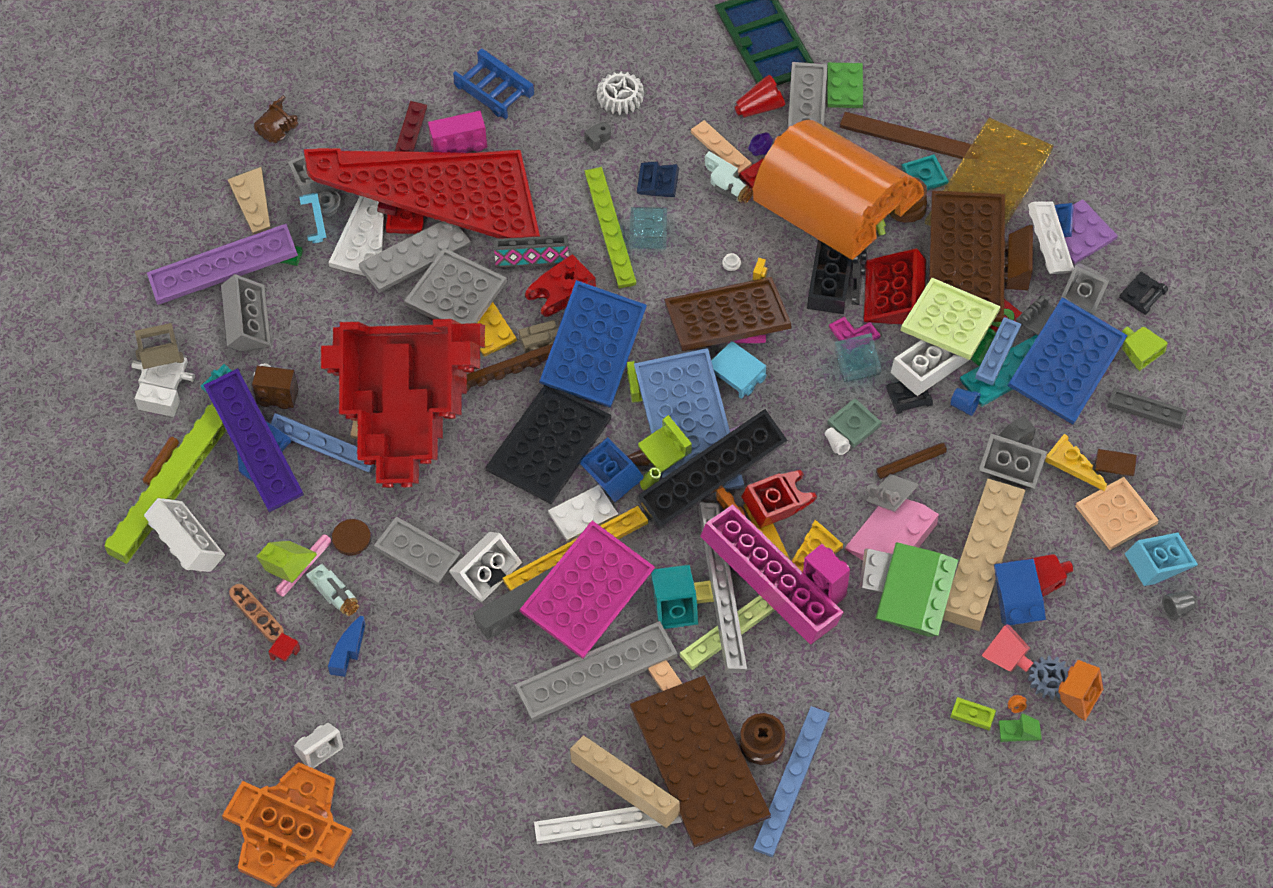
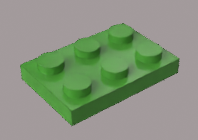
[827,62,863,108]

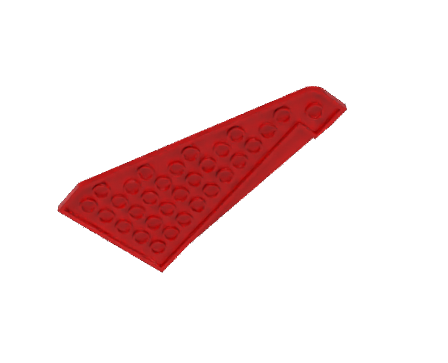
[304,148,540,239]

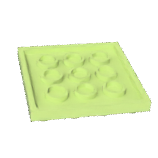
[901,278,1000,360]

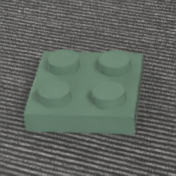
[827,398,882,448]

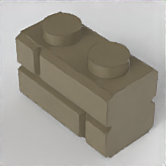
[518,320,558,353]

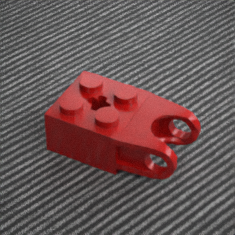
[525,254,596,317]
[741,470,817,529]

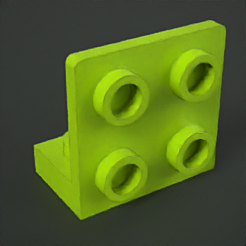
[638,415,692,473]

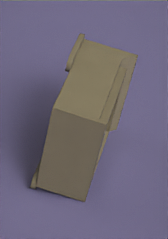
[135,323,184,369]

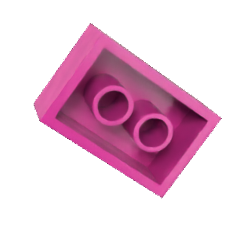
[428,111,487,153]
[803,544,850,605]

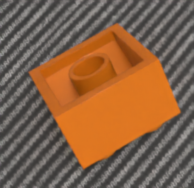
[1058,660,1104,721]

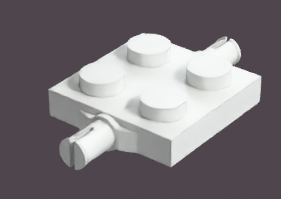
[131,358,195,390]

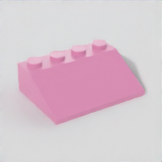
[845,499,939,560]

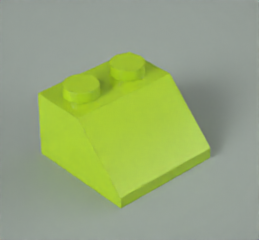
[256,541,317,583]

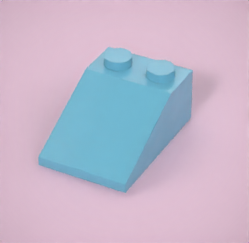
[1125,533,1198,586]

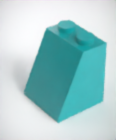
[651,565,698,629]

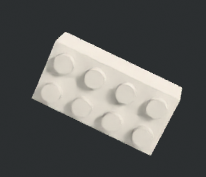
[891,340,969,396]
[144,498,225,572]

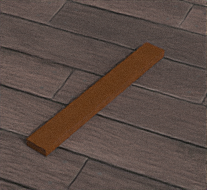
[840,112,982,163]

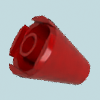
[734,75,785,118]

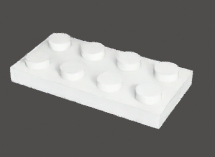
[1028,202,1074,274]

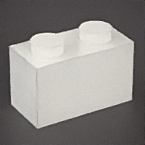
[134,383,180,417]

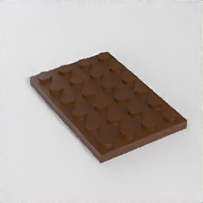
[664,277,792,351]

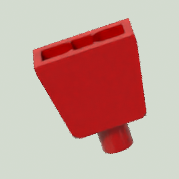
[1028,554,1073,597]

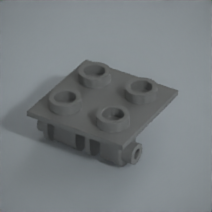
[1015,294,1055,335]

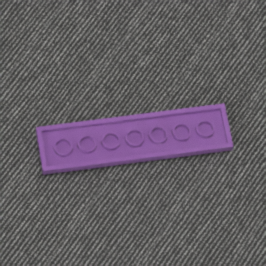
[147,224,298,305]

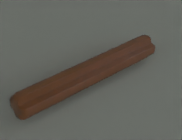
[876,442,947,479]

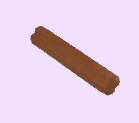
[142,436,179,486]

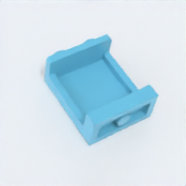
[299,193,326,243]
[711,341,767,399]

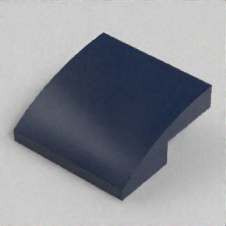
[637,161,679,197]

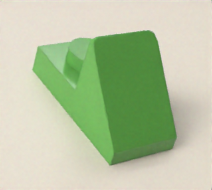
[998,714,1042,742]

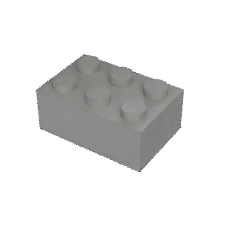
[979,434,1048,489]

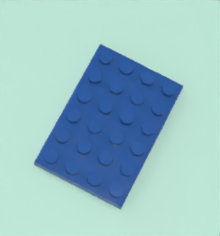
[539,280,647,408]
[1007,297,1128,425]

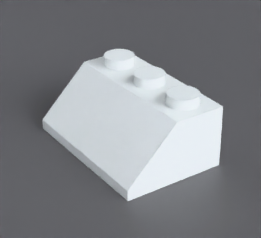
[449,532,522,602]

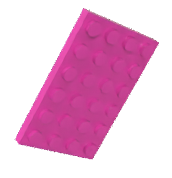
[519,520,655,659]

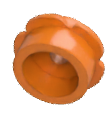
[1007,695,1027,713]

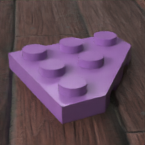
[1065,199,1118,265]

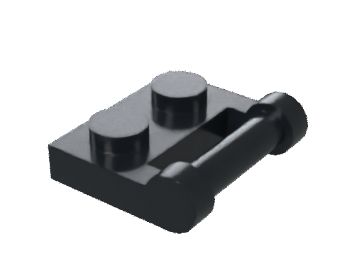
[1119,271,1168,315]
[886,381,933,414]

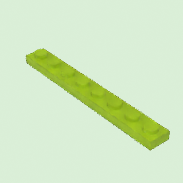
[584,167,636,289]

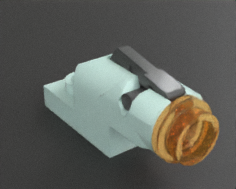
[705,151,753,203]
[306,564,359,616]

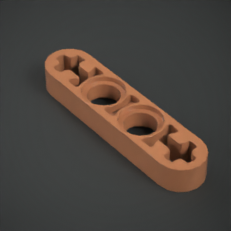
[229,584,284,643]

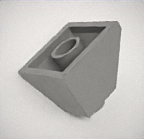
[1061,263,1110,314]

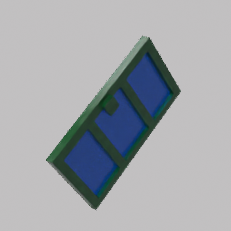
[715,0,814,86]

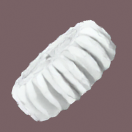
[597,71,644,115]

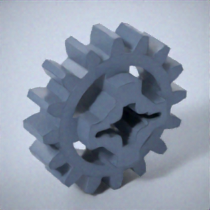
[1028,656,1070,700]

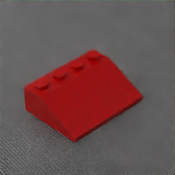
[864,248,926,325]

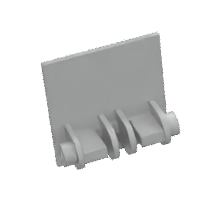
[866,474,918,512]

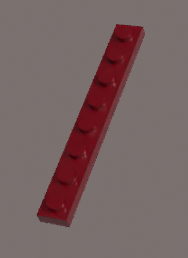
[377,101,427,216]

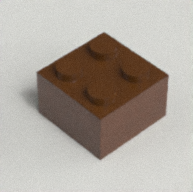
[252,365,299,409]

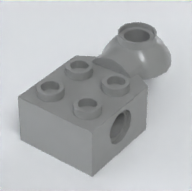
[288,155,341,216]

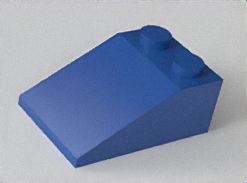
[580,437,644,502]
[994,558,1046,625]

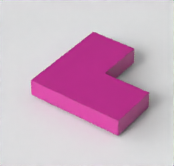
[829,317,881,354]

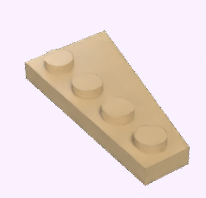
[228,167,271,235]

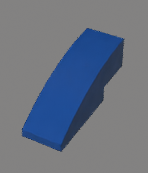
[328,616,366,677]

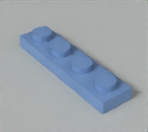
[975,317,1021,385]

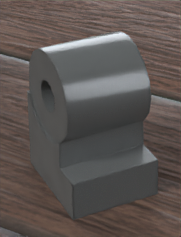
[584,122,611,151]

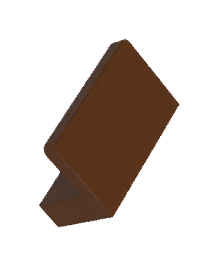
[1095,449,1137,476]

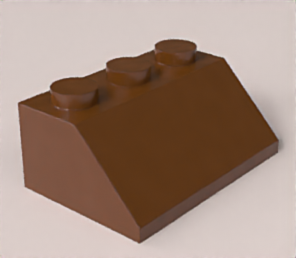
[1004,225,1033,291]

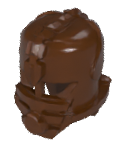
[254,95,298,143]

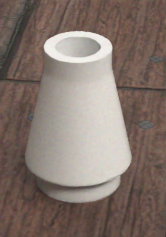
[825,428,850,455]

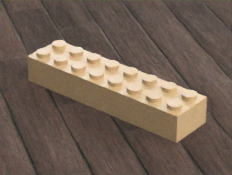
[943,479,1025,631]

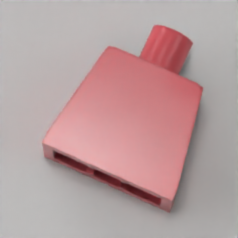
[982,625,1034,672]

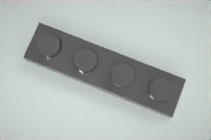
[1108,387,1188,429]

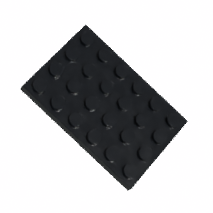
[486,385,611,505]

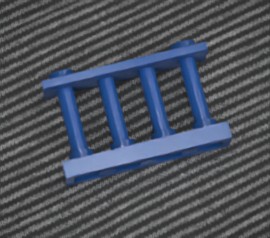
[453,49,534,120]

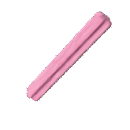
[275,534,331,597]

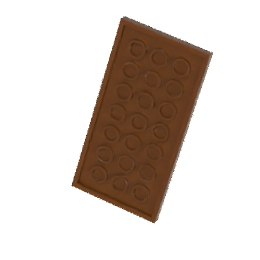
[929,191,1005,322]
[630,675,771,848]

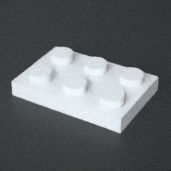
[548,485,618,543]

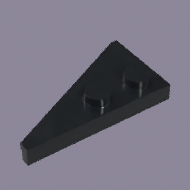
[852,249,867,305]

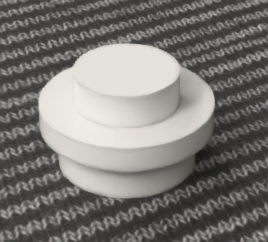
[722,253,741,271]

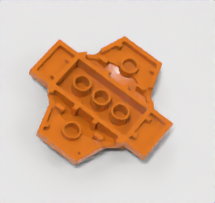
[222,762,353,888]

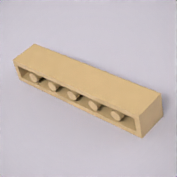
[570,735,680,828]

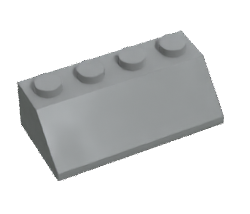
[221,274,271,351]

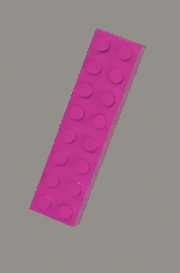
[700,505,844,645]

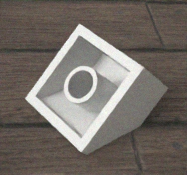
[294,723,344,768]

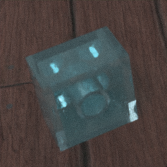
[630,207,667,249]
[834,333,881,383]

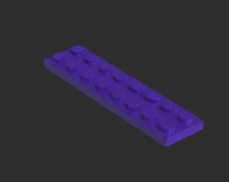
[203,368,304,512]

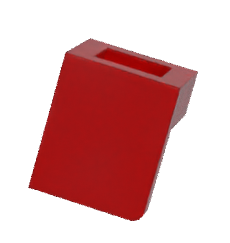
[268,633,300,661]

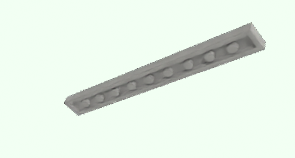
[698,503,747,673]

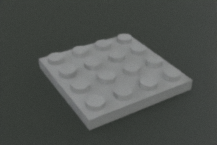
[404,248,507,324]

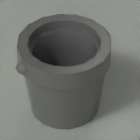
[1162,591,1195,620]

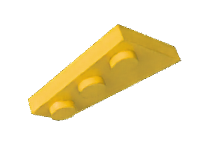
[792,520,843,572]

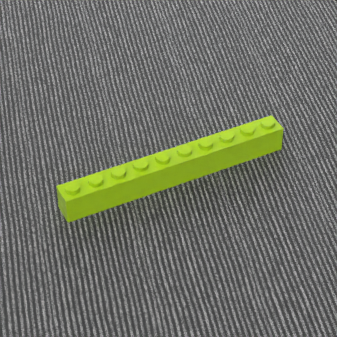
[104,403,227,564]

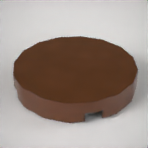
[332,519,371,556]

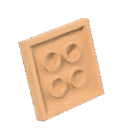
[1075,477,1159,550]

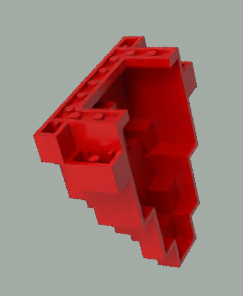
[321,319,485,488]

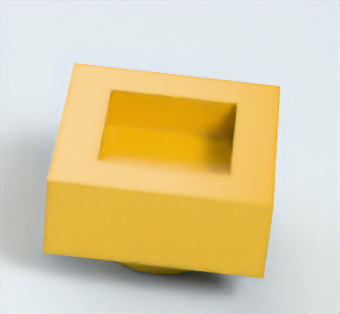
[753,258,768,280]

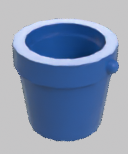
[951,388,981,416]

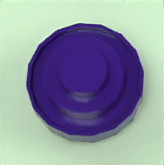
[748,132,773,156]

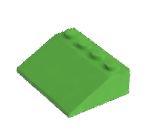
[875,542,958,637]

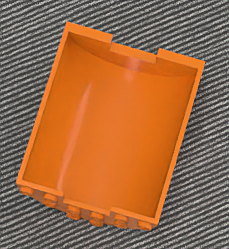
[752,120,924,260]

